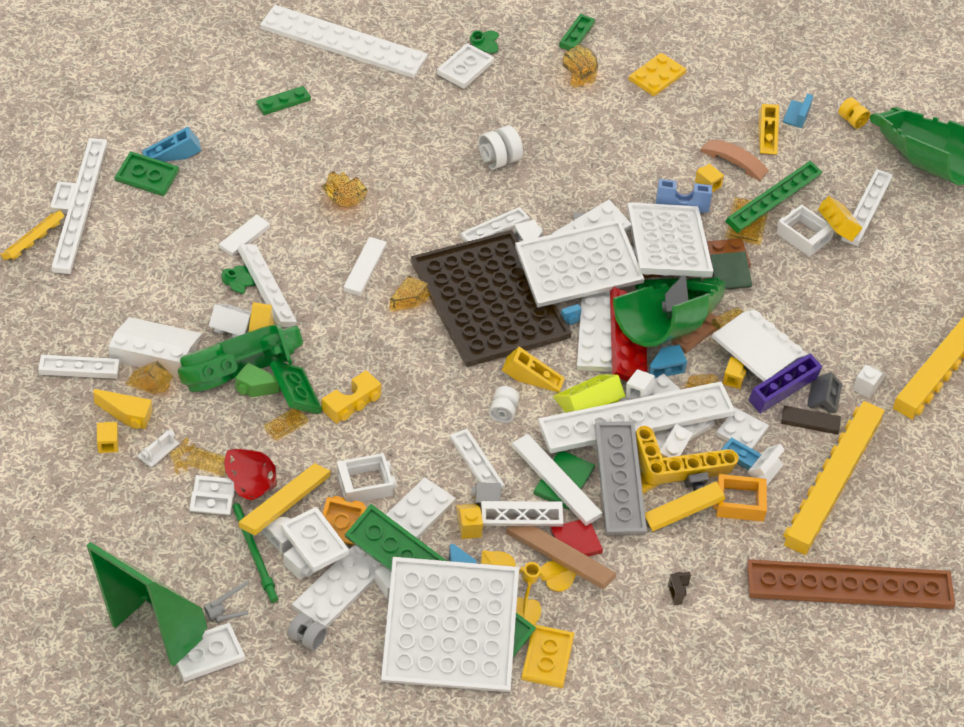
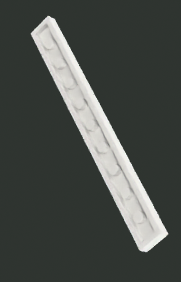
[51,138,107,274]

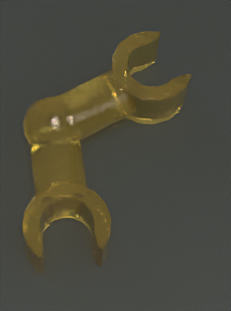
[170,438,195,475]

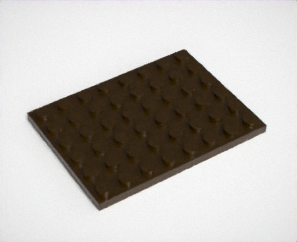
[410,230,572,367]

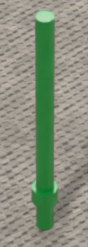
[232,503,279,603]

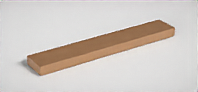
[506,519,616,590]

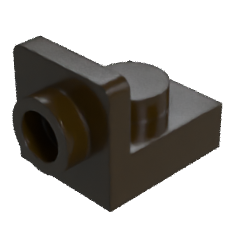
[668,572,691,605]

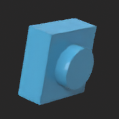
[561,304,582,325]

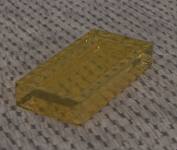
[186,447,231,476]

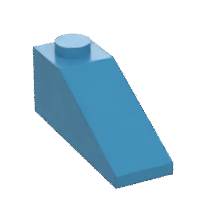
[142,126,202,162]

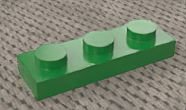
[559,13,595,52]
[256,86,311,115]

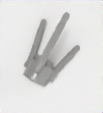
[204,581,249,623]

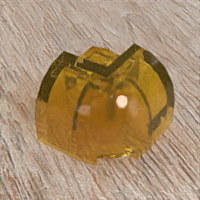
[562,44,598,88]
[321,171,368,208]

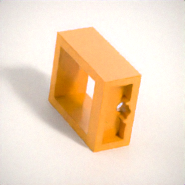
[712,474,767,522]

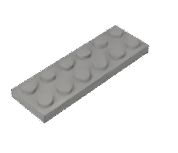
[594,421,647,535]

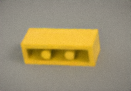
[818,195,863,242]

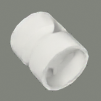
[489,386,520,423]

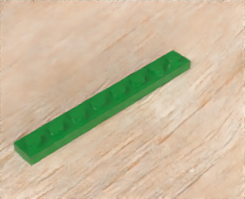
[725,161,823,234]

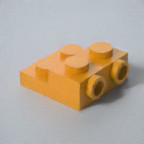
[322,496,367,546]

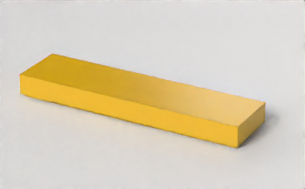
[645,482,725,532]

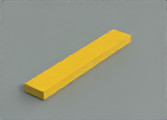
[239,463,331,535]

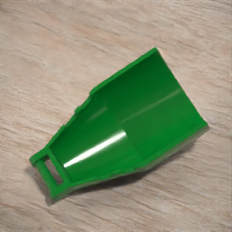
[870,107,964,185]

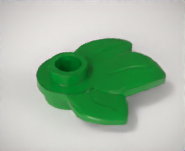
[470,30,499,54]
[221,265,256,294]

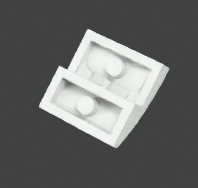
[189,475,235,516]

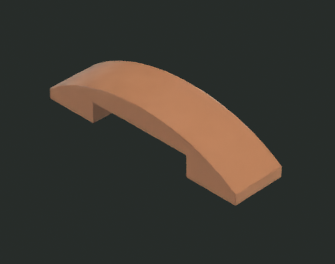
[700,140,769,181]

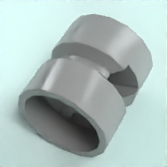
[287,612,328,651]

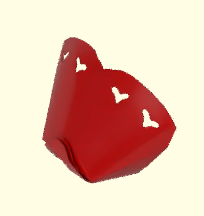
[224,449,277,500]

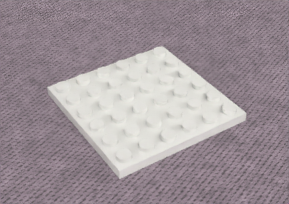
[381,557,519,692]

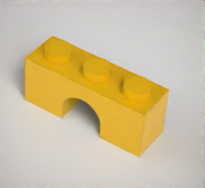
[321,370,382,424]

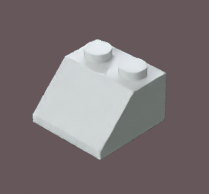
[209,304,251,337]

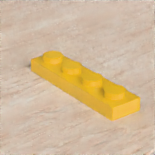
[0,210,64,260]

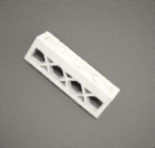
[480,501,563,526]

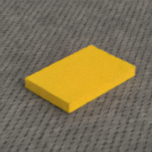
[521,624,575,688]

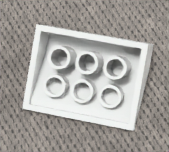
[711,310,808,381]
[109,317,202,376]

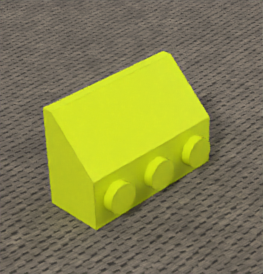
[553,374,626,413]

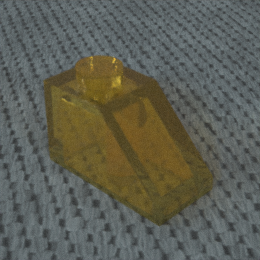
[389,275,429,312]
[125,361,173,394]

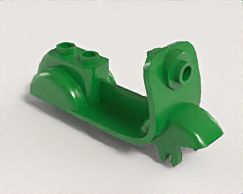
[178,324,303,392]

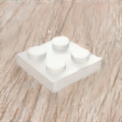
[716,408,769,449]

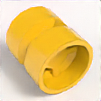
[838,97,871,129]

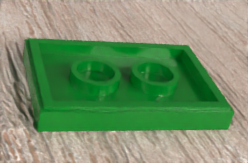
[114,151,180,197]
[270,360,322,414]
[533,451,595,510]

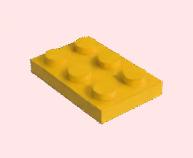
[628,53,687,96]

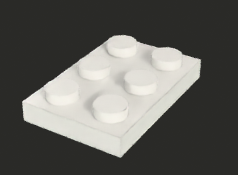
[437,43,494,89]
[281,507,349,573]
[176,623,245,682]

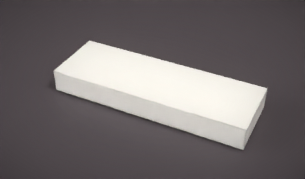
[219,215,270,257]

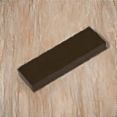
[781,405,841,435]

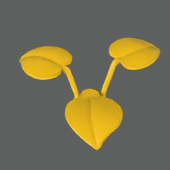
[481,550,576,625]

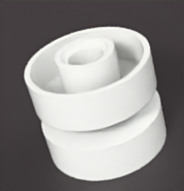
[478,125,523,170]

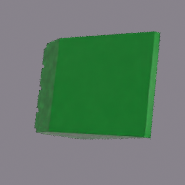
[86,542,207,666]

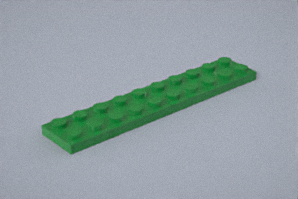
[345,504,536,658]

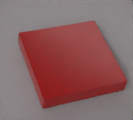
[550,520,603,557]

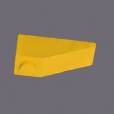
[758,104,779,155]
[502,347,565,393]
[93,389,153,429]

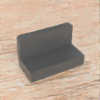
[807,372,842,413]

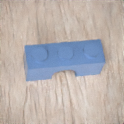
[656,179,712,213]

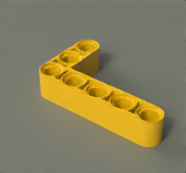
[636,426,739,485]

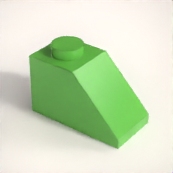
[235,363,281,397]

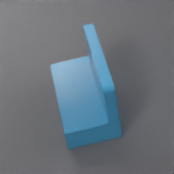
[783,94,814,128]

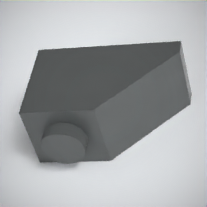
[662,275,688,319]

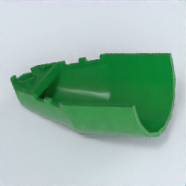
[613,277,725,347]

